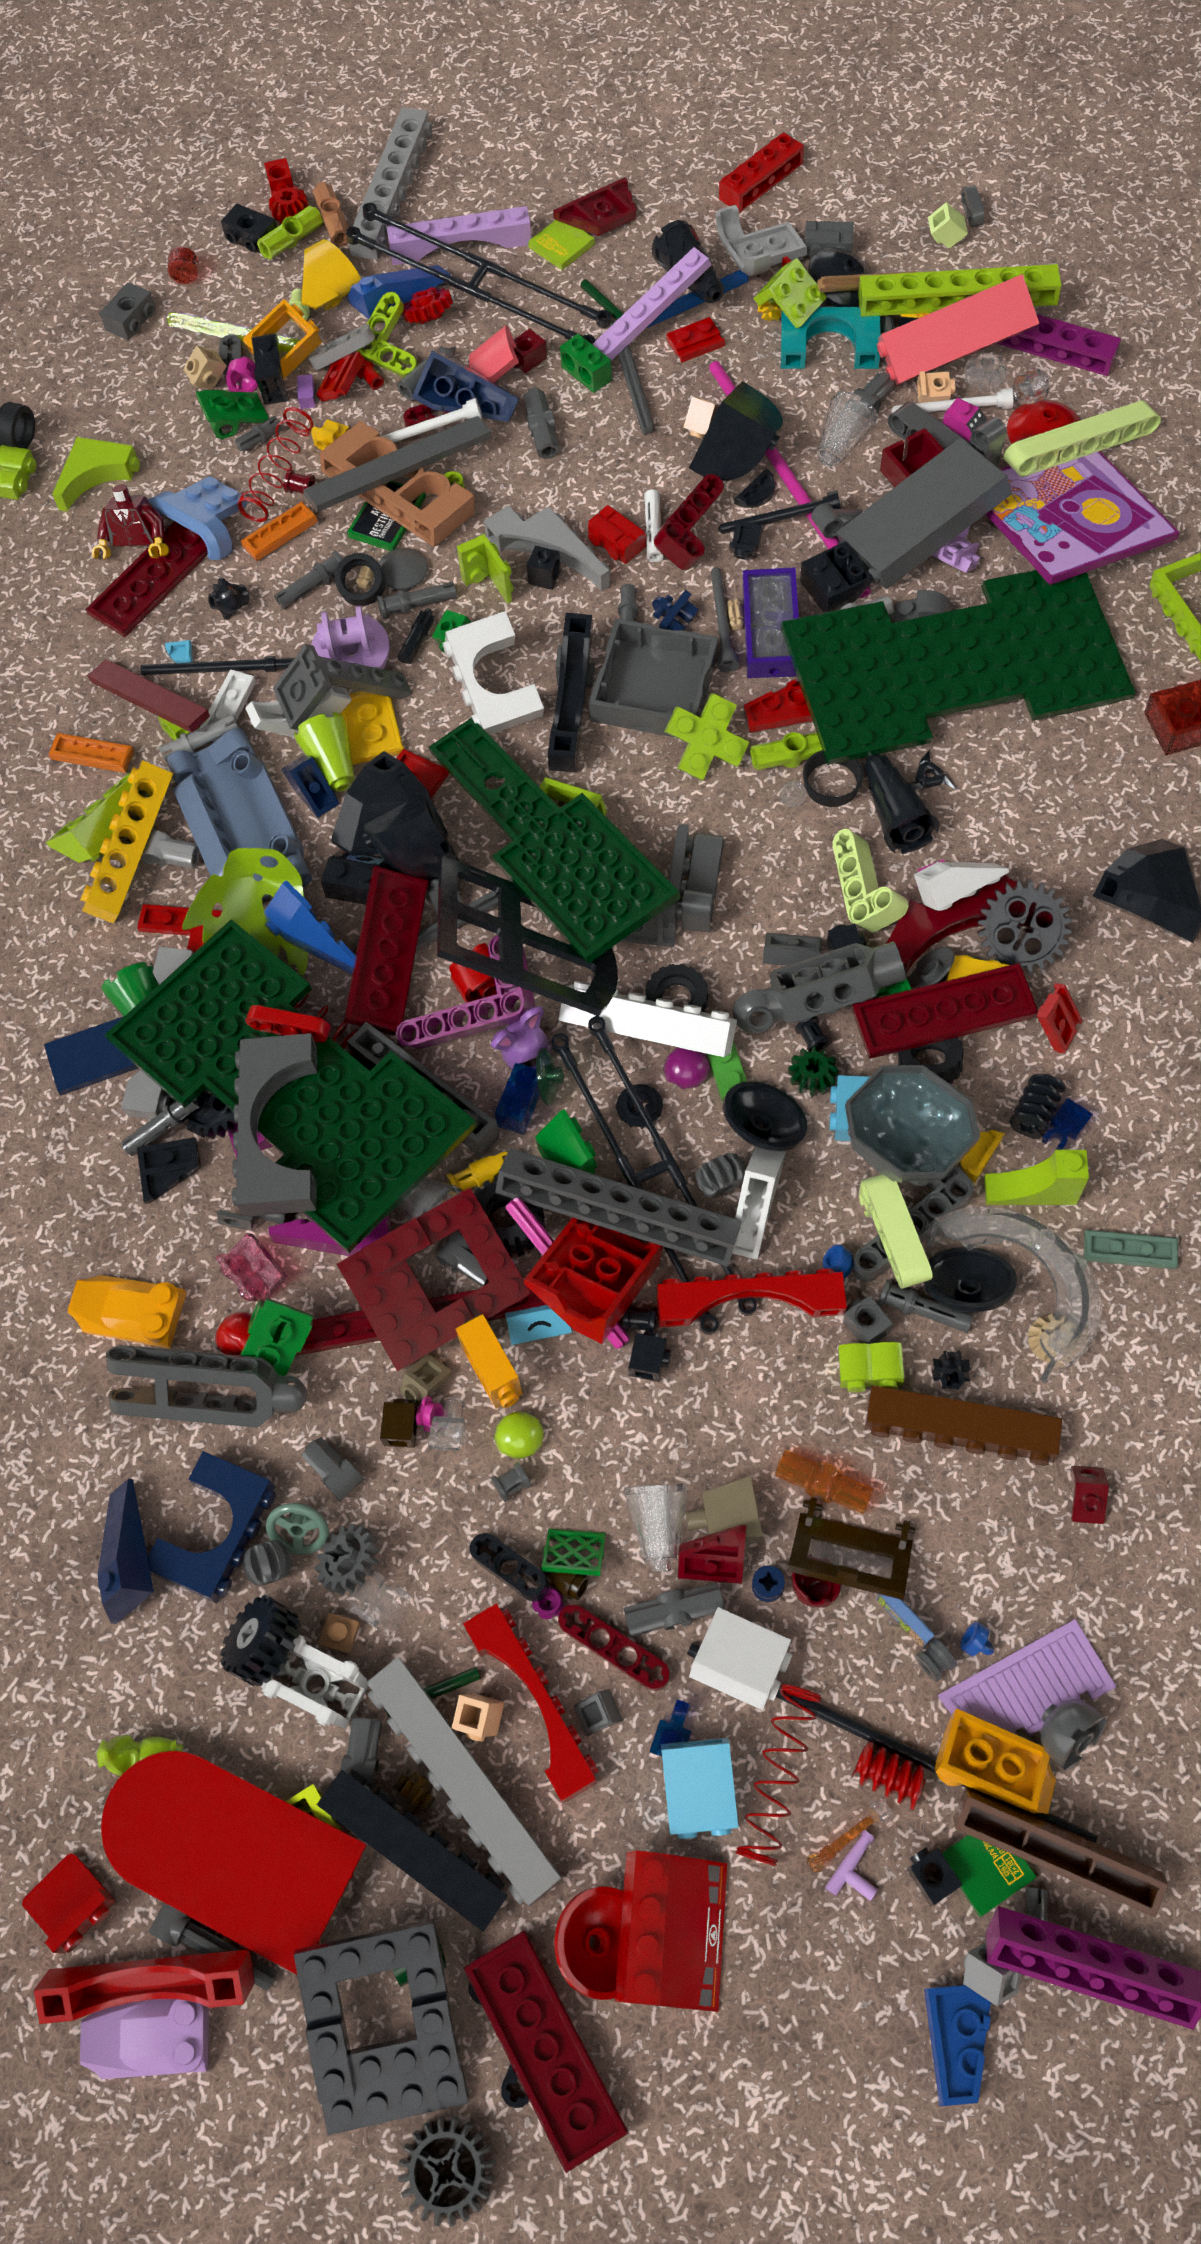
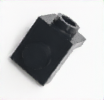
[729,520,763,560]

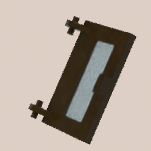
[787,1497,915,1600]

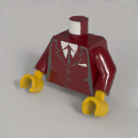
[92,484,169,560]

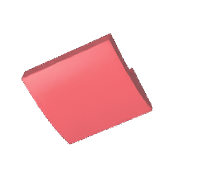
[469,325,519,382]

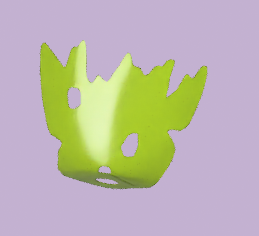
[182,848,308,975]

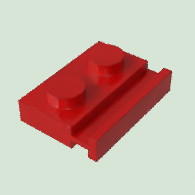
[666,317,725,363]
[316,352,365,402]
[1037,983,1083,1054]

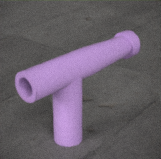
[825,1830,878,1901]

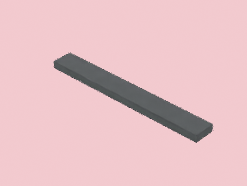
[304,416,491,512]

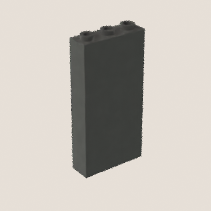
[836,437,1012,589]

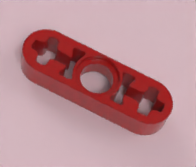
[245,1005,331,1043]

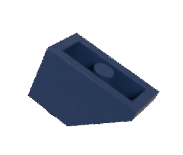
[281,755,340,818]

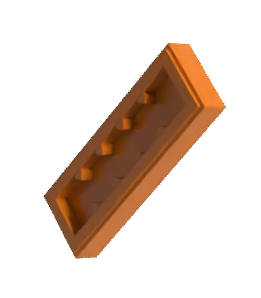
[241,501,318,561]
[48,733,134,773]

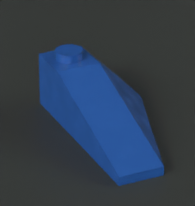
[347,265,451,319]
[264,880,356,975]

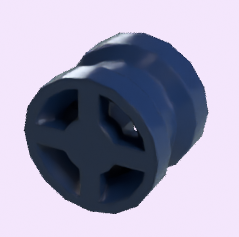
[752,1565,785,1603]

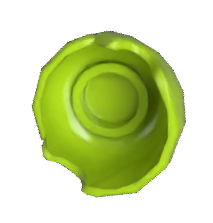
[494,1411,544,1459]

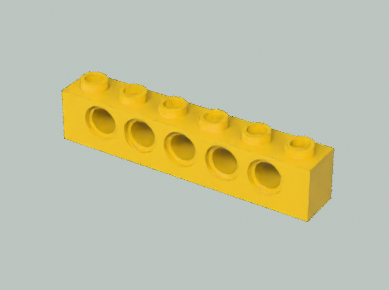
[80,760,173,923]

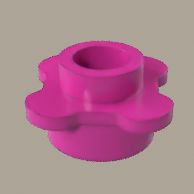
[416,1396,444,1432]

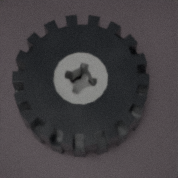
[220,1595,300,1687]

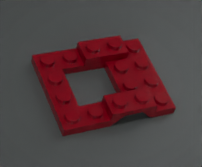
[336,1187,532,1371]

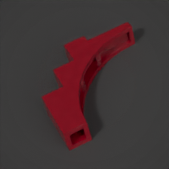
[886,875,1065,974]

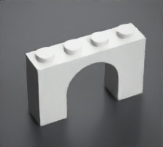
[442,611,544,735]

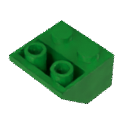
[535,1109,597,1175]

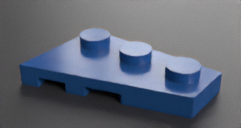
[924,1985,991,2106]

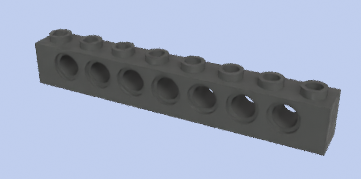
[495,1148,742,1267]

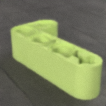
[833,829,908,933]
[859,1174,932,1289]

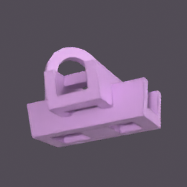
[932,526,981,573]

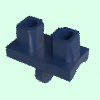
[652,589,699,631]

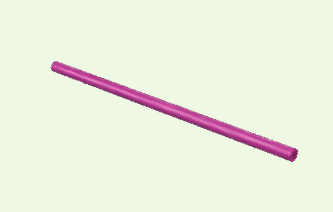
[709,361,871,598]

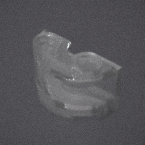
[341,1568,415,1641]

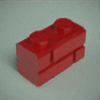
[588,505,646,564]

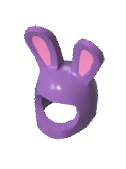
[490,1006,552,1078]

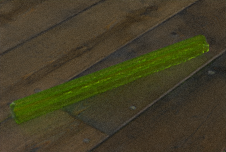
[166,311,300,352]

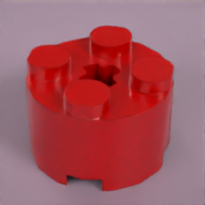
[449,943,497,1003]

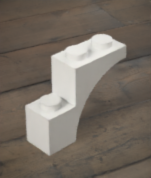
[245,686,352,738]

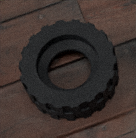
[645,964,708,1012]
[898,1037,964,1084]

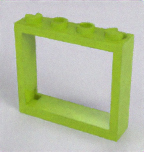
[1149,553,1201,661]

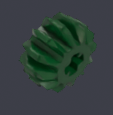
[788,1045,838,1097]

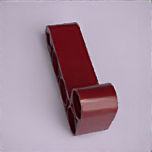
[654,474,724,571]

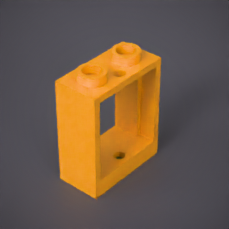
[242,299,322,379]
[455,1314,523,1409]

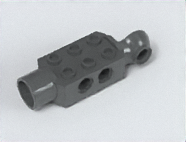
[733,941,906,1034]

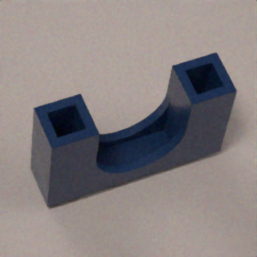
[148,1451,276,1604]

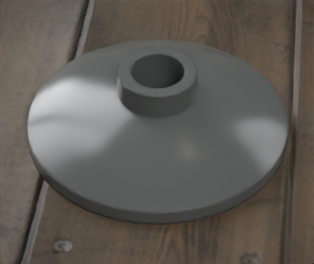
[907,947,955,989]

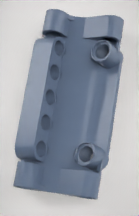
[167,728,312,901]

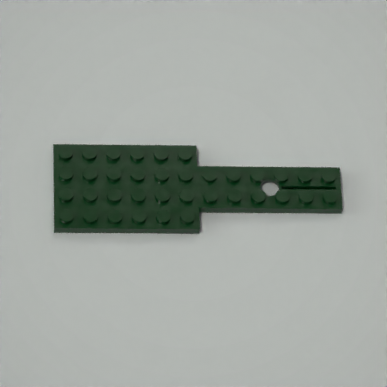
[428,717,681,964]

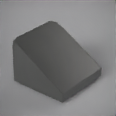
[573,1690,623,1737]

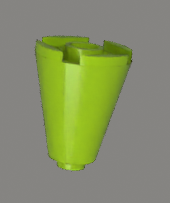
[294,712,355,792]

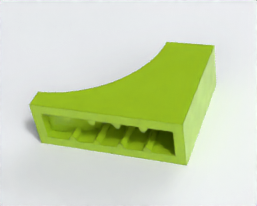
[52,437,140,511]
[984,1150,1089,1205]

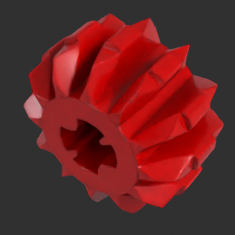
[269,184,309,224]

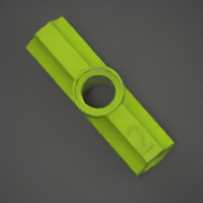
[257,206,323,260]
[750,732,822,770]

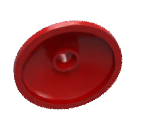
[1007,399,1080,444]
[554,1886,623,2000]

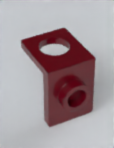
[1071,1466,1109,1524]

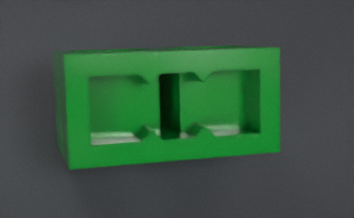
[560,334,612,393]

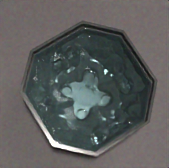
[845,1065,980,1186]

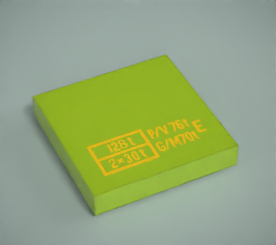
[528,220,595,270]

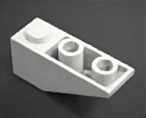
[914,862,1009,911]

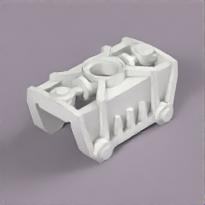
[261,1635,368,1729]

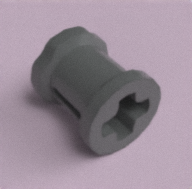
[491,1462,532,1502]

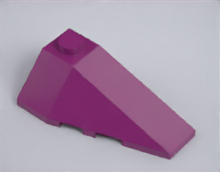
[268,1214,392,1256]

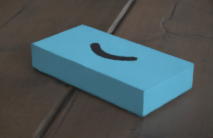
[505,1305,572,1345]

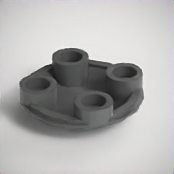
[379,548,428,592]

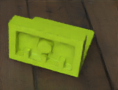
[753,258,826,328]
[456,534,514,604]

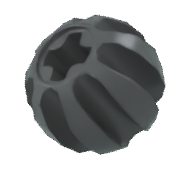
[243,1540,292,1586]

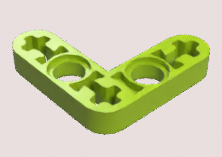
[357,292,419,378]

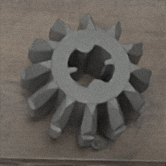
[695,1153,746,1198]

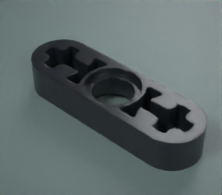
[469,1533,549,1602]

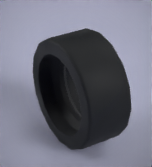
[0,402,35,449]
[335,553,385,606]

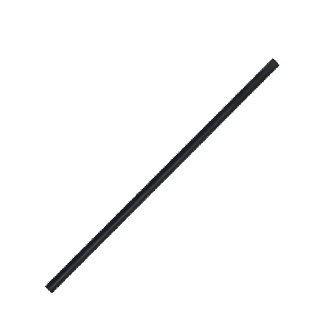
[687,1643,1098,1843]

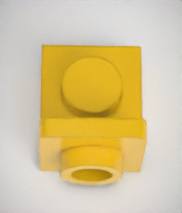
[311,419,349,451]

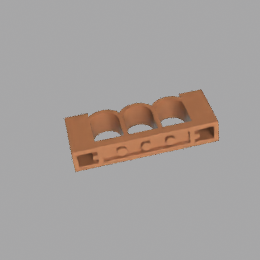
[320,421,474,547]

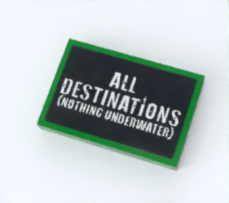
[347,481,426,551]

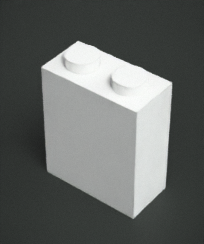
[689,1607,793,1710]

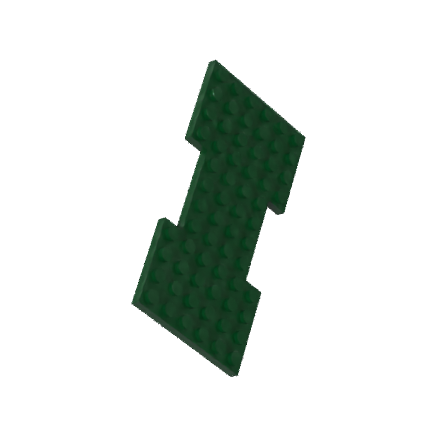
[780,570,1136,765]
[104,919,477,1253]

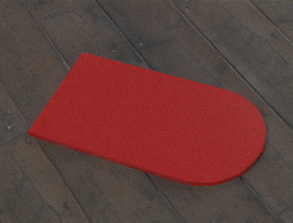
[101,1751,367,1975]

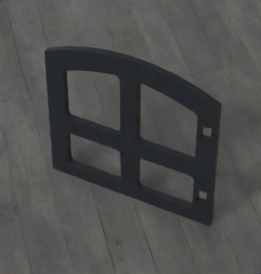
[437,855,618,1017]

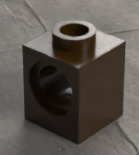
[380,1398,417,1448]

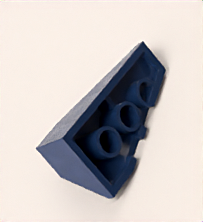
[411,350,520,422]
[97,1479,154,1624]

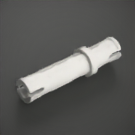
[644,489,663,562]

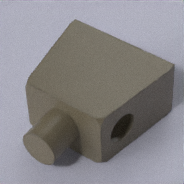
[685,1476,763,1543]

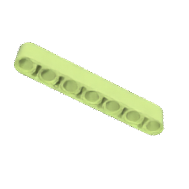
[1004,400,1161,477]

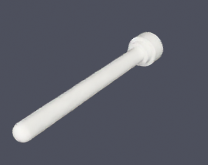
[892,388,1013,413]
[380,398,482,443]

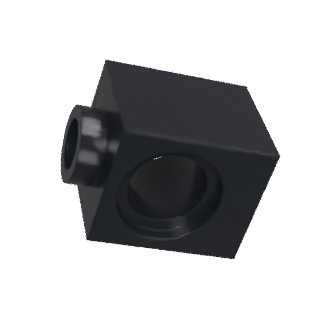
[526,545,561,590]
[907,1847,962,1907]

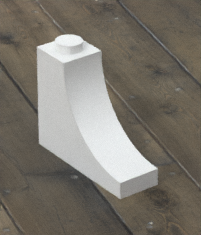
[733,1147,786,1260]

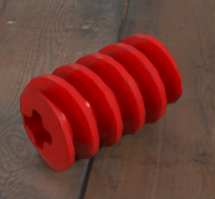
[850,1741,926,1811]

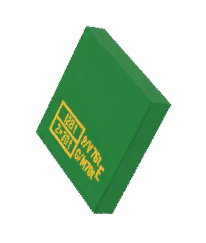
[942,1835,1037,1918]

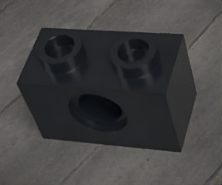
[221,203,277,254]

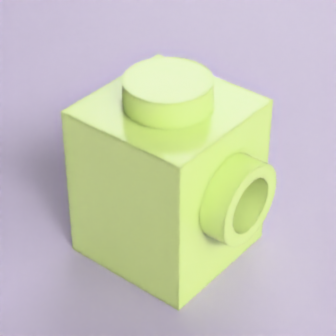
[928,202,968,248]

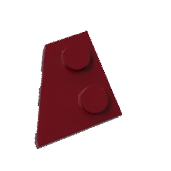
[678,1525,746,1584]

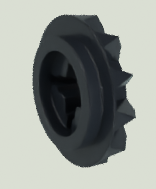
[616,1084,663,1129]

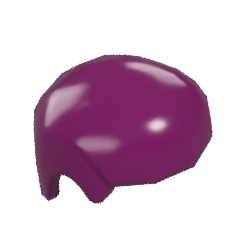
[663,1047,710,1089]

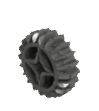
[398,2117,496,2227]

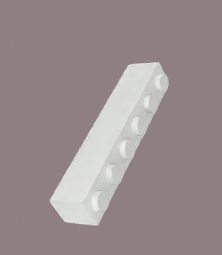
[558,981,737,1057]

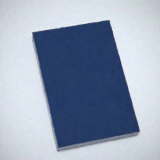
[44,1017,139,1096]

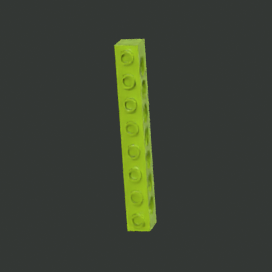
[858,264,1062,317]

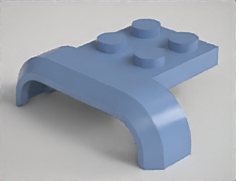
[148,476,247,560]

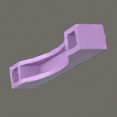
[387,206,532,265]

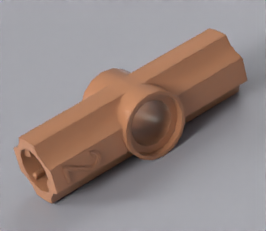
[312,182,348,247]

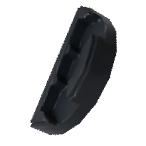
[734,468,775,508]

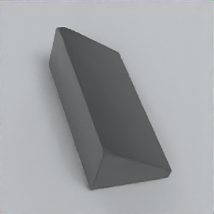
[763,933,822,966]

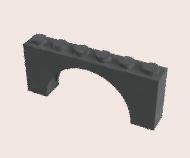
[232,1033,317,1217]

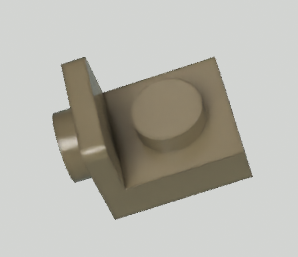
[400,1353,451,1406]

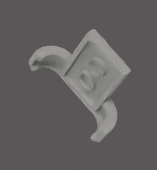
[715,205,807,277]

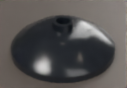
[808,247,872,307]
[723,1081,807,1151]
[923,1247,1017,1313]

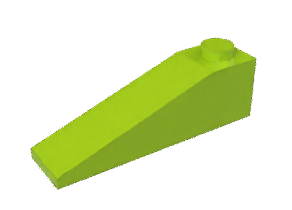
[45,773,132,863]

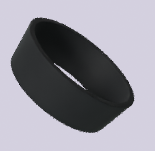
[803,750,863,807]

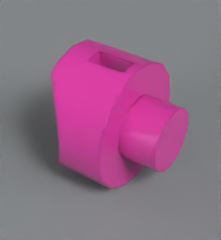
[226,357,258,392]

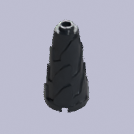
[652,220,724,303]
[864,754,940,854]

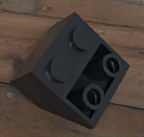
[800,541,874,613]

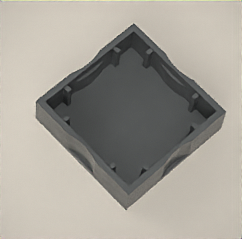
[589,618,719,737]

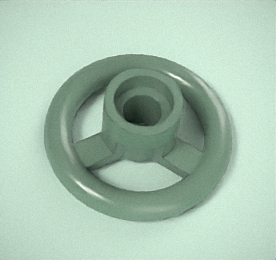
[266,1503,329,1555]

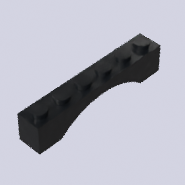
[547,613,593,773]

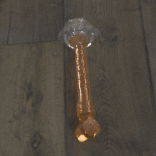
[807,1795,894,1873]

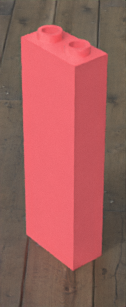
[877,274,1039,387]

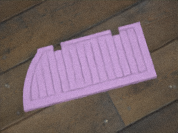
[937,1619,1116,1736]

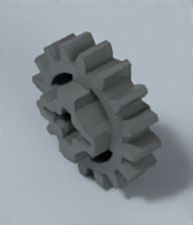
[315,1524,380,1595]

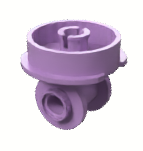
[311,606,390,669]

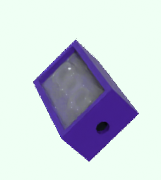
[742,567,799,678]

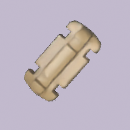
[356,566,375,590]
[727,599,744,631]

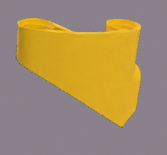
[301,239,361,310]

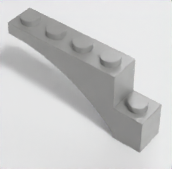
[484,506,611,591]

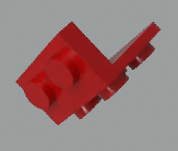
[22,1853,116,1954]

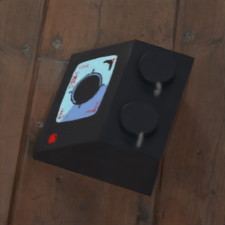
[321,849,391,905]

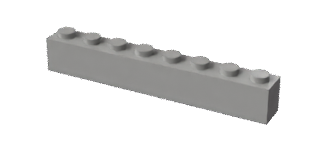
[366,1657,563,1906]

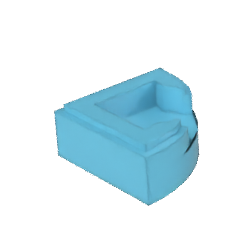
[165,640,193,663]

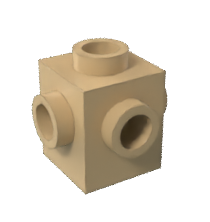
[183,345,227,389]

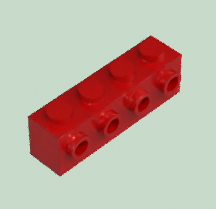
[719,132,804,213]

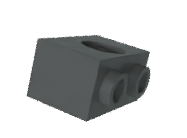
[100,282,156,340]

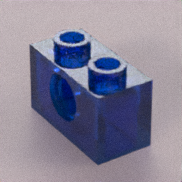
[494,1063,545,1135]

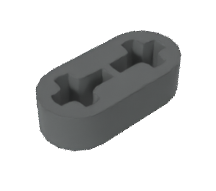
[961,185,984,227]
[219,335,243,376]

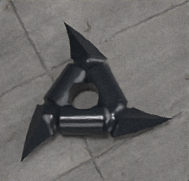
[910,749,957,790]

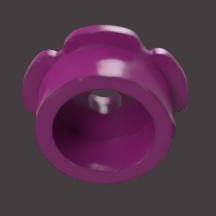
[532,1588,564,1620]

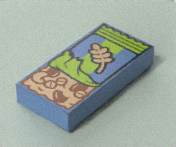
[876,1594,934,1648]

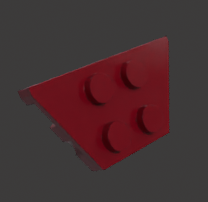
[553,177,637,236]

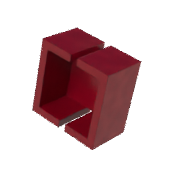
[880,428,944,488]

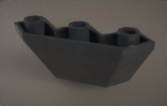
[331,751,448,856]
[1093,839,1201,943]

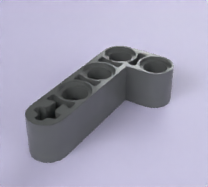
[682,833,724,933]

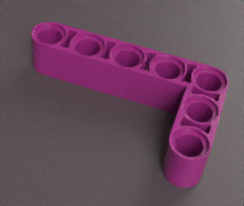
[396,935,535,1049]

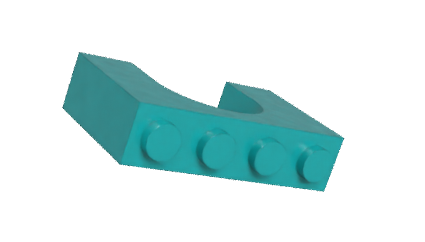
[780,307,880,369]

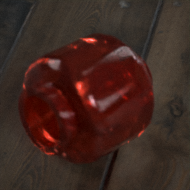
[167,246,199,285]

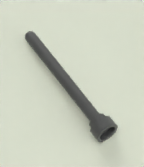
[711,567,739,672]

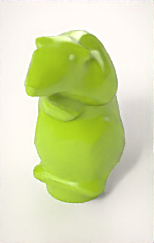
[96,1734,184,1776]

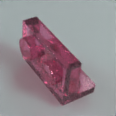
[215,1233,288,1301]

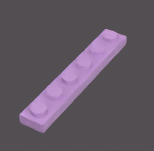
[592,247,711,361]

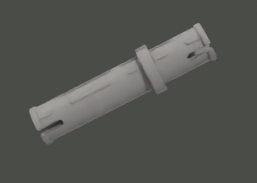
[159,713,239,762]

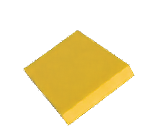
[340,691,404,765]

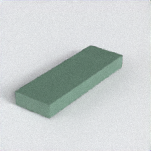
[1083,1230,1178,1270]

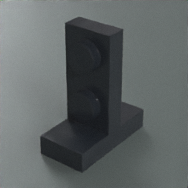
[251,333,289,405]

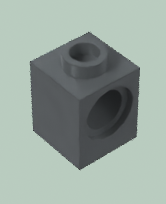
[843,1295,893,1344]

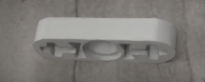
[308,324,375,370]

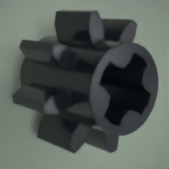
[932,1350,971,1390]

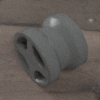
[915,1638,957,1682]

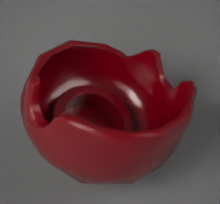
[791,1556,842,1608]

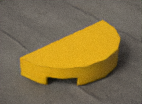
[960,1130,1005,1183]

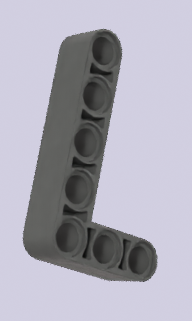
[888,402,1006,468]
[853,1165,974,1282]

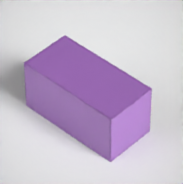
[297,374,315,409]

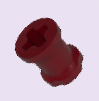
[283,470,316,494]

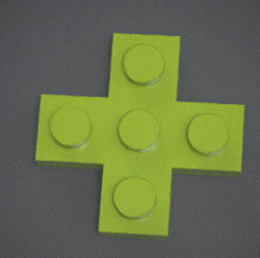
[664,693,749,780]

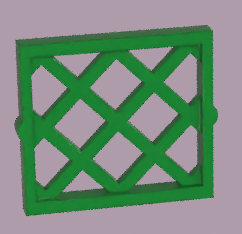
[542,1529,606,1576]

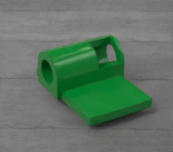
[196,389,269,440]
[240,1298,313,1376]

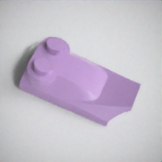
[80,1999,209,2079]

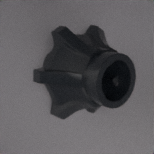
[208,578,249,620]

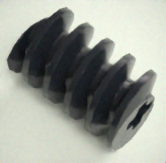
[1009,1074,1066,1139]

